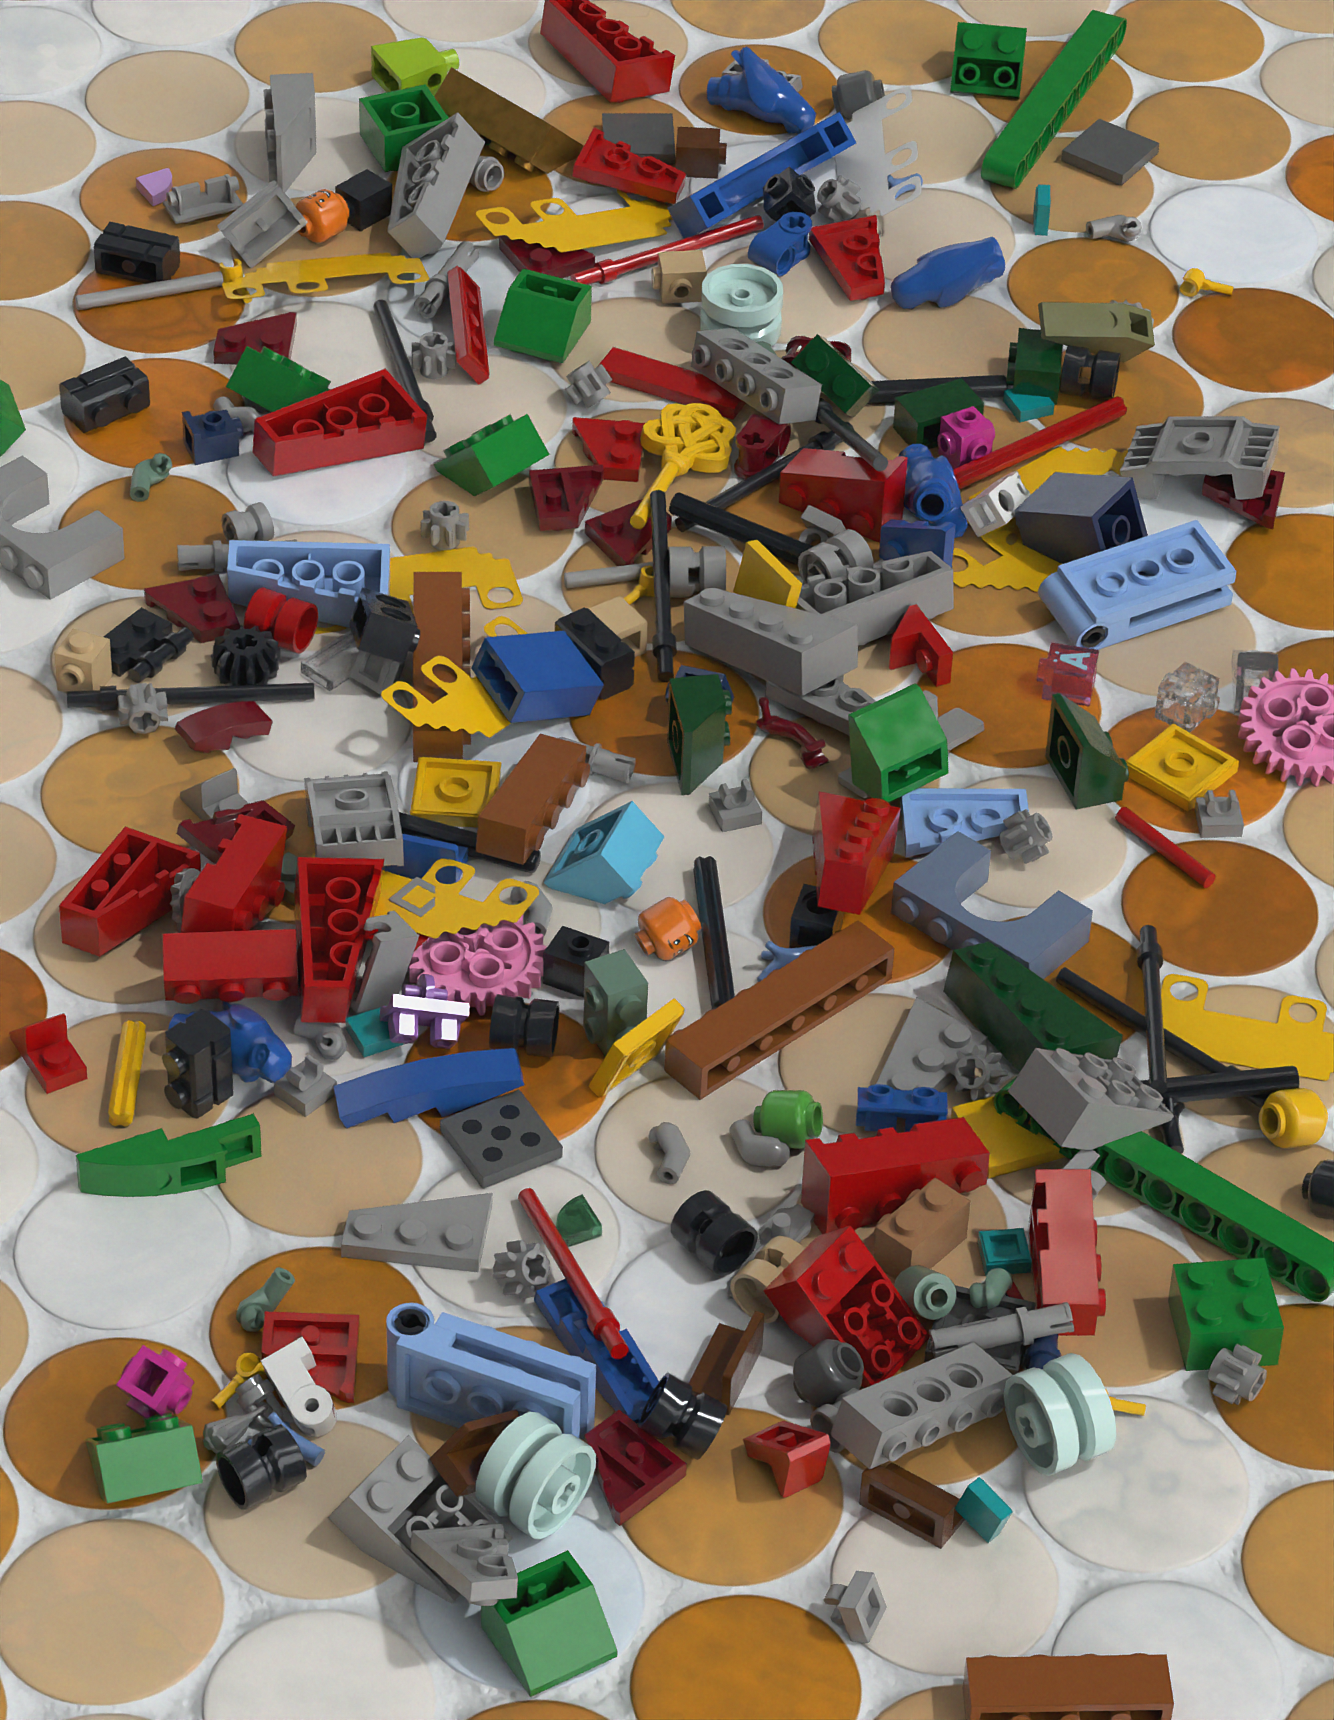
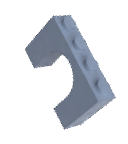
[891,831,1093,979]

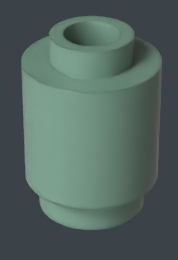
[894,1265,956,1320]

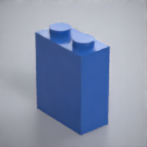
[471,631,604,723]

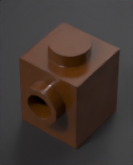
[675,127,727,179]

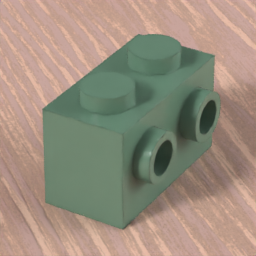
[583,949,648,1057]

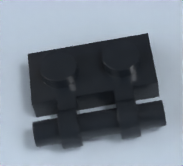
[104,607,194,683]

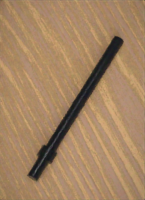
[373,300,437,443]
[814,398,888,471]
[675,422,854,532]
[650,490,677,682]
[67,683,315,711]
[1137,925,1168,1094]
[1056,967,1270,1108]

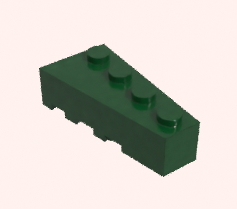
[943,941,1123,1073]

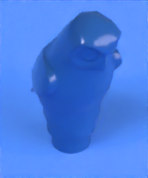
[707,47,816,134]
[890,237,1005,309]
[898,444,968,539]
[168,1001,292,1083]

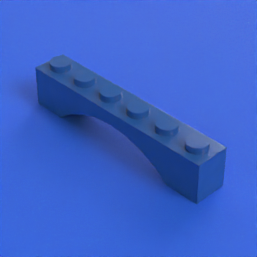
[667,112,856,239]

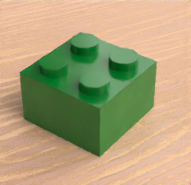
[359,84,449,172]
[1168,1258,1284,1371]

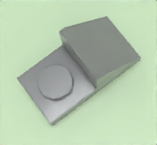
[180,768,249,821]

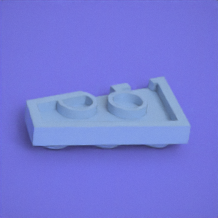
[900,788,1029,857]

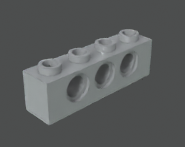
[691,328,822,425]
[830,1342,1012,1469]

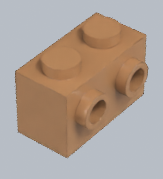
[874,1178,971,1280]

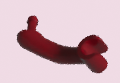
[756,697,829,770]

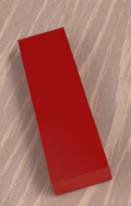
[447,265,490,385]
[597,347,746,420]

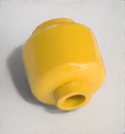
[1259,1088,1328,1148]

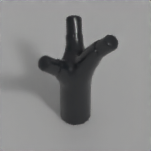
[1157,1097,1185,1154]

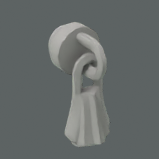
[203,1374,283,1454]

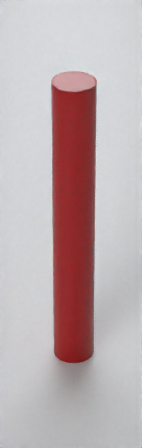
[1115,807,1216,888]

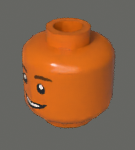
[296,189,349,243]
[634,897,702,961]

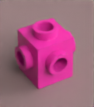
[937,406,995,469]
[116,1345,195,1418]

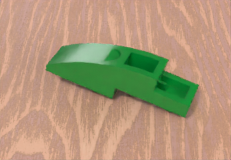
[76,1113,262,1197]

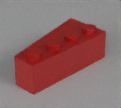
[252,368,427,476]
[812,791,901,915]
[294,857,384,1023]

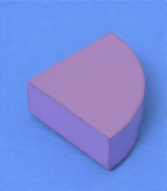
[136,168,173,206]

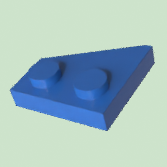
[879,519,956,568]

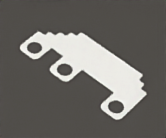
[835,85,922,216]

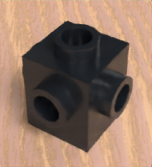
[763,166,816,222]

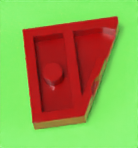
[572,417,645,482]
[261,1311,360,1403]

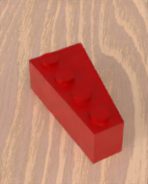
[540,0,676,103]
[801,1117,990,1234]

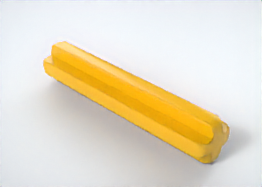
[108,1020,146,1127]

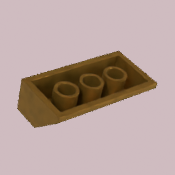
[434,67,583,174]

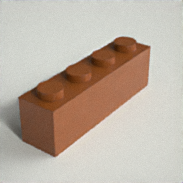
[476,734,590,865]
[962,1653,1174,1720]

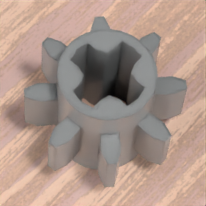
[817,175,861,222]
[412,332,456,379]
[565,361,612,408]
[420,501,469,550]
[117,683,168,734]
[1000,809,1053,864]
[949,1045,1008,1100]
[492,1240,550,1298]
[1208,1344,1267,1405]

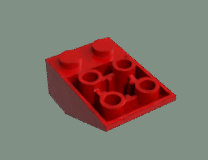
[763,1225,929,1388]

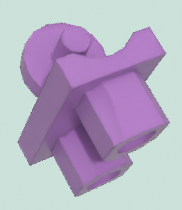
[380,974,469,1049]

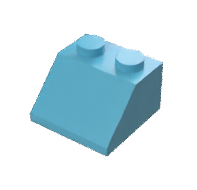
[544,801,665,904]

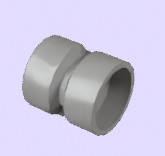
[798,529,874,584]
[668,546,726,598]

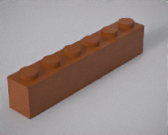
[413,572,471,762]
[664,920,894,1100]

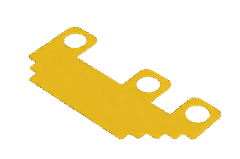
[476,189,673,252]
[222,252,430,299]
[967,447,1128,546]
[953,523,1062,592]
[315,546,523,634]
[381,616,528,738]
[311,853,539,939]
[1161,974,1334,1081]

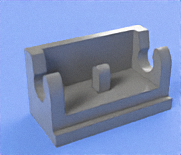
[217,180,308,268]
[350,911,419,1013]

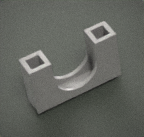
[0,455,125,600]

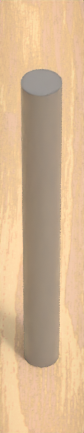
[75,271,223,310]
[564,562,698,589]

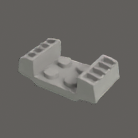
[1120,416,1280,500]
[304,771,404,867]

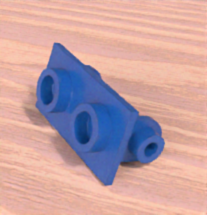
[856,1084,948,1132]

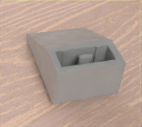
[263,73,316,193]
[1008,1048,1174,1150]
[328,1435,513,1604]

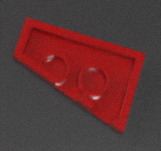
[572,127,686,204]
[808,215,885,301]

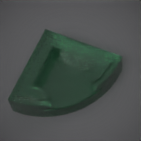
[556,1194,602,1247]

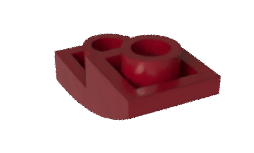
[175,701,273,753]

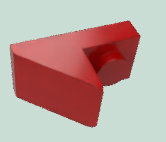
[889,604,953,687]
[9,1013,88,1094]
[743,1421,831,1498]

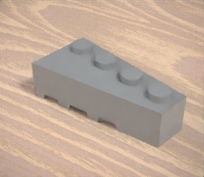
[387,113,485,258]
[796,551,954,646]
[684,588,858,696]

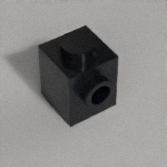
[335,169,392,231]
[543,925,610,998]

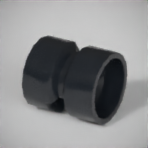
[1060,345,1121,400]
[489,994,560,1058]
[671,1190,758,1276]
[638,1372,727,1460]
[216,1424,307,1510]

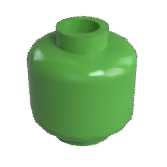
[753,1090,823,1149]

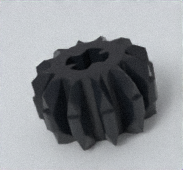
[211,625,281,686]

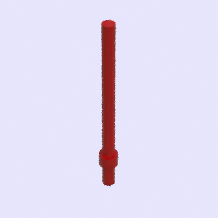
[570,215,764,285]
[518,1188,629,1359]

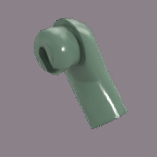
[130,453,172,502]
[236,1267,295,1332]
[970,1268,1013,1310]

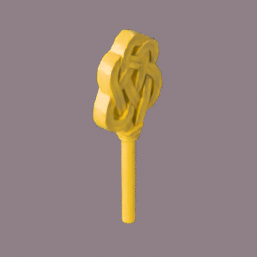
[630,403,736,529]

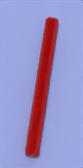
[953,396,1127,489]

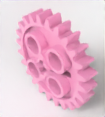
[1237,668,1334,787]
[407,915,547,1015]

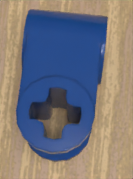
[748,212,812,276]

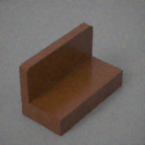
[688,1311,765,1415]
[429,1409,521,1497]
[859,1463,965,1549]

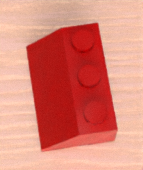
[163,929,298,1004]

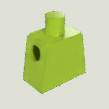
[371,37,460,96]

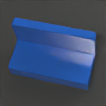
[383,834,468,884]

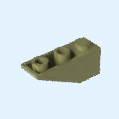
[1038,302,1155,363]

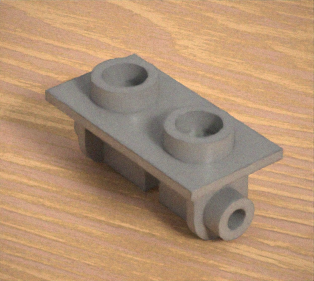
[163,174,243,224]

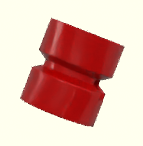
[243,587,318,654]

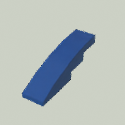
[334,1048,525,1129]
[534,1279,659,1423]

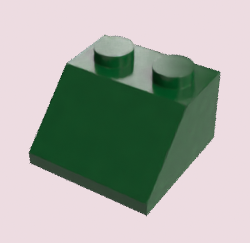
[667,674,732,795]
[1045,693,1129,810]

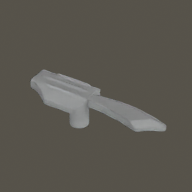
[728,1203,815,1298]

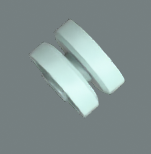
[700,264,783,346]
[1004,1353,1116,1476]
[476,1412,596,1539]

